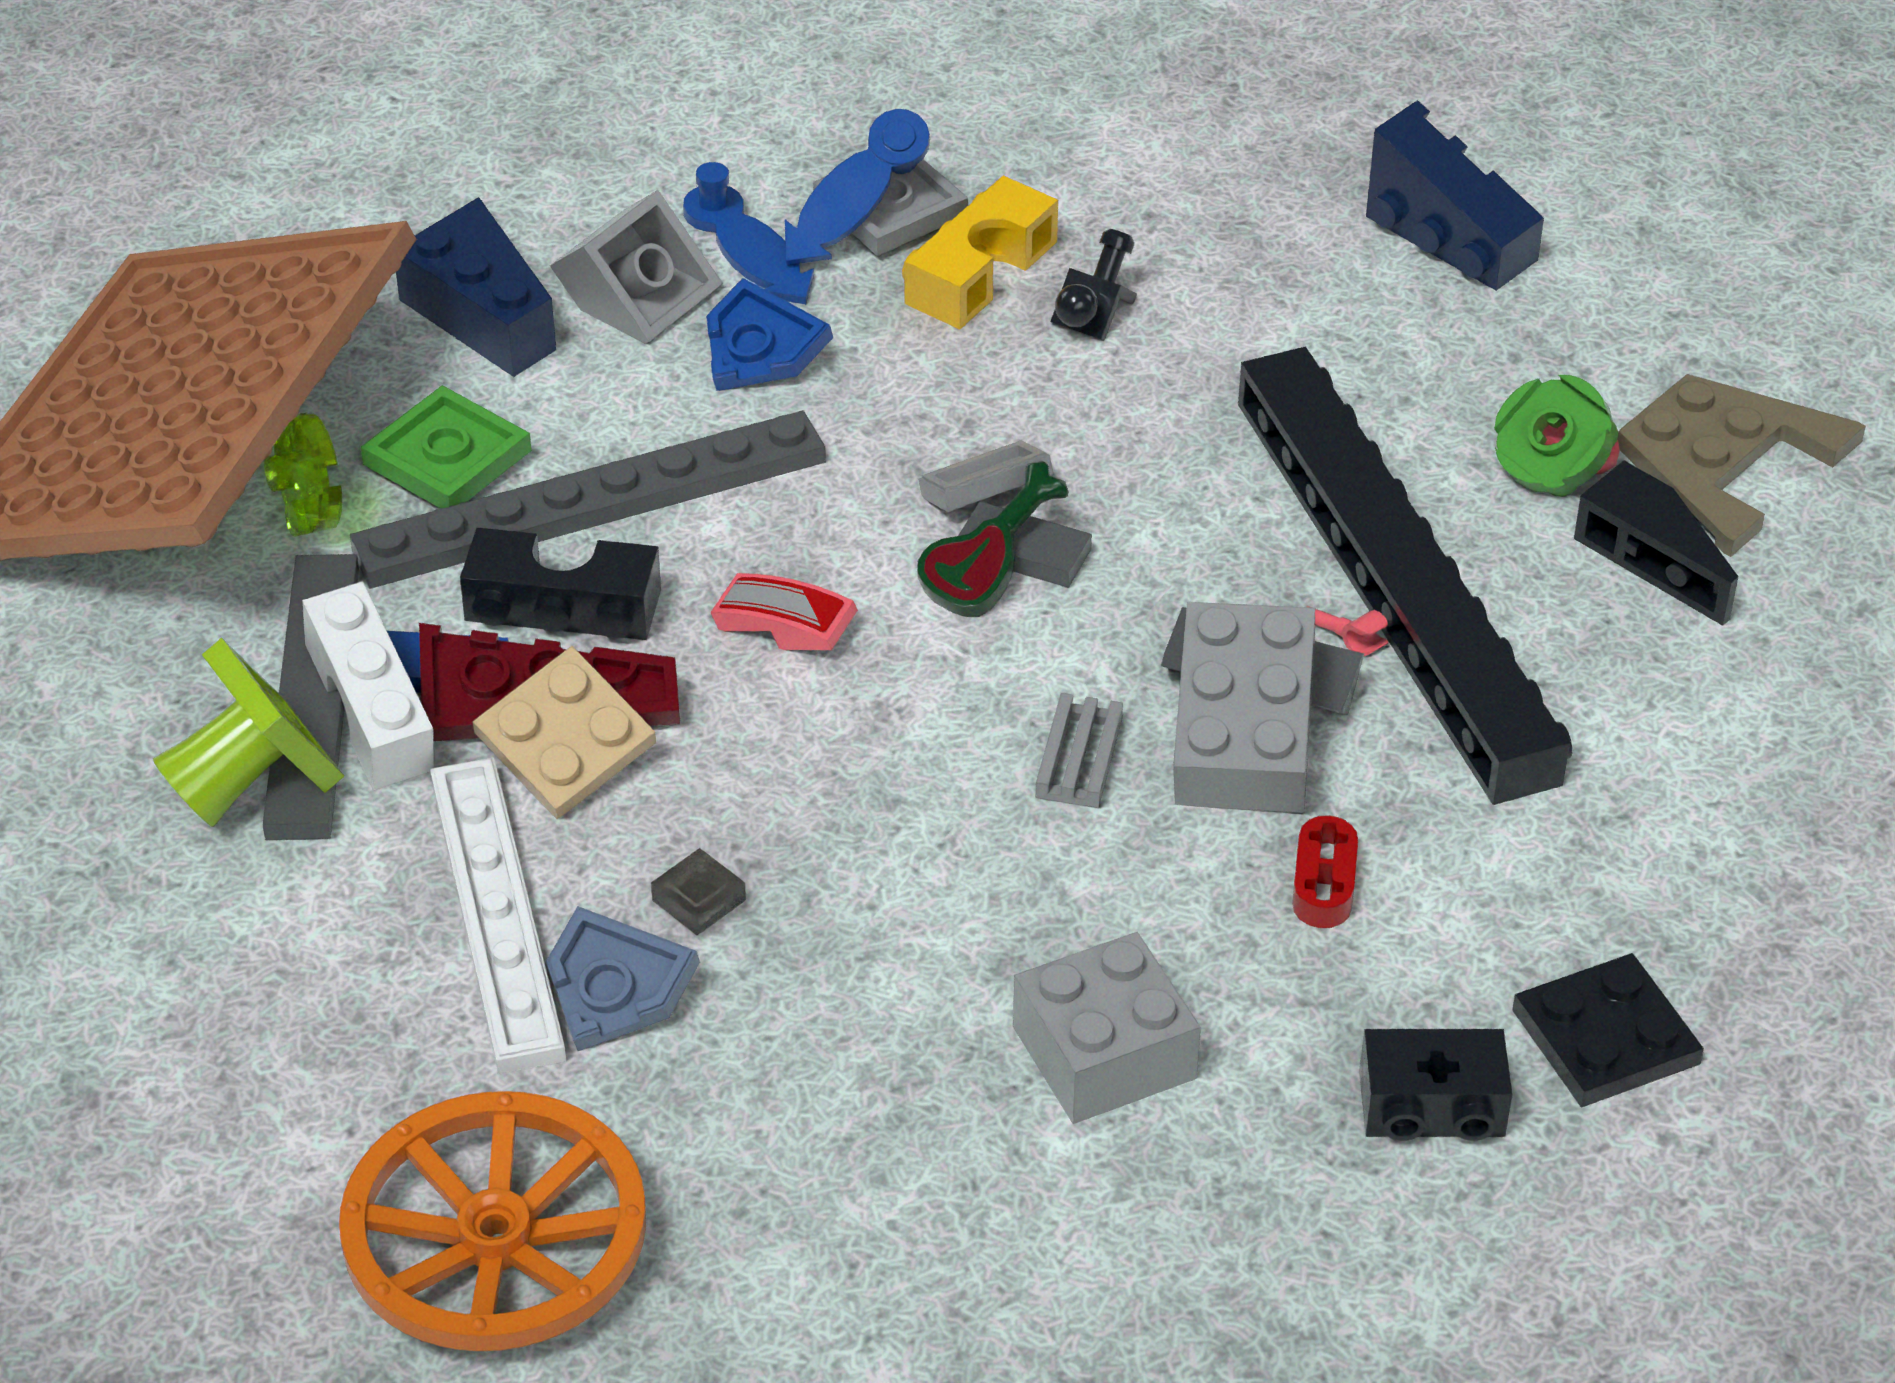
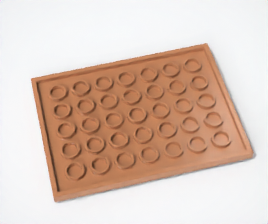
[0,221,417,561]

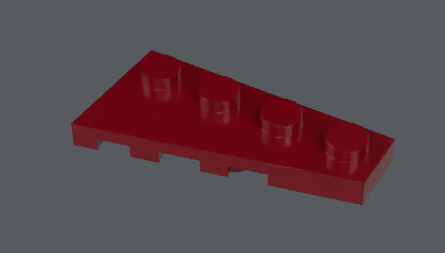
[419,623,680,742]

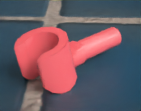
[1307,606,1388,656]

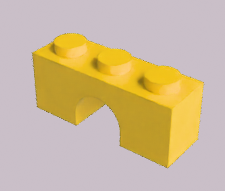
[902,175,1058,330]

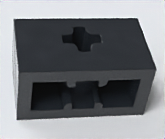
[1359,1029,1512,1141]

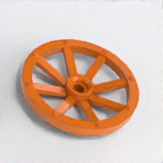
[339,1091,646,1351]

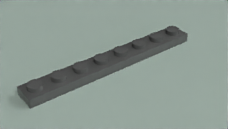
[350,410,826,589]

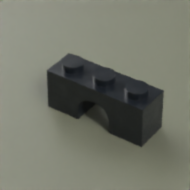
[460,527,661,640]

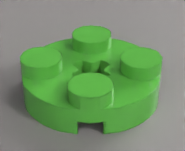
[1494,375,1618,497]

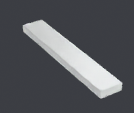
[430,757,566,1074]

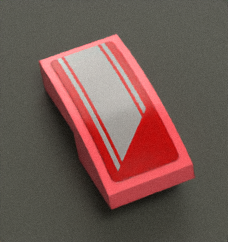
[710,573,858,650]

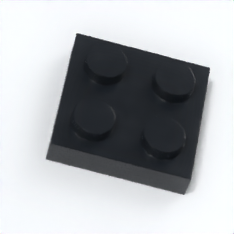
[1512,953,1704,1108]

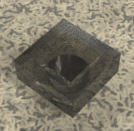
[651,848,746,936]

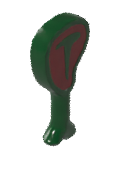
[917,461,1069,617]

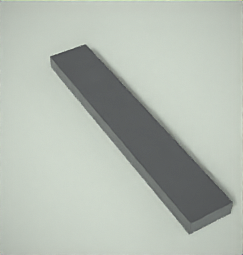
[262,554,359,840]

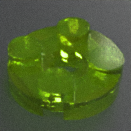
[264,412,342,537]

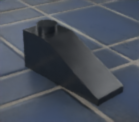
[1574,460,1739,626]

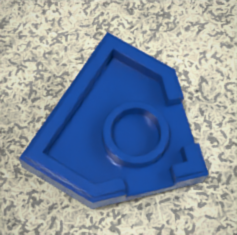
[706,278,834,391]

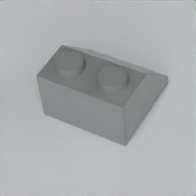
[550,190,723,344]

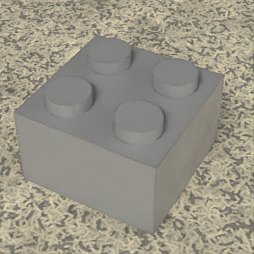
[1013,931,1201,1124]

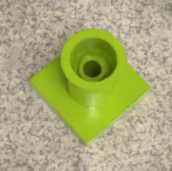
[153,638,344,827]

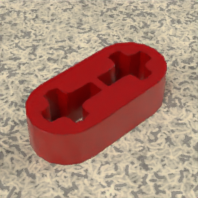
[1292,815,1358,928]

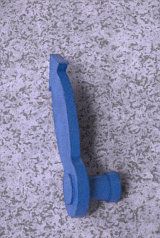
[785,109,930,265]
[683,162,814,305]

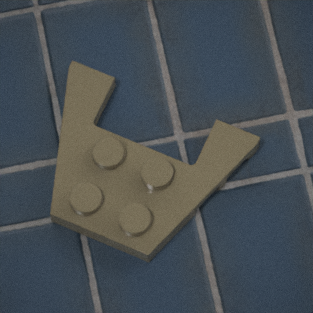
[1617,374,1866,557]

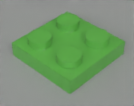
[361,385,532,508]

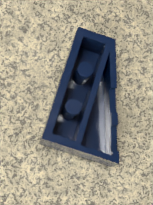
[1366,100,1544,291]
[396,197,556,377]

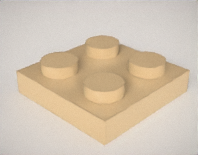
[473,646,656,819]

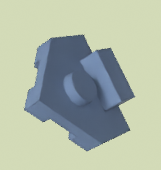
[546,906,700,1051]

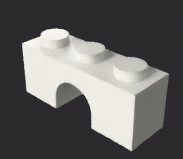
[302,581,434,790]

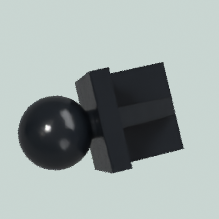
[1050,228,1137,341]

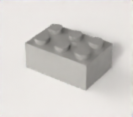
[1173,602,1315,813]

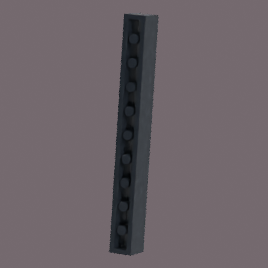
[1238,346,1572,805]

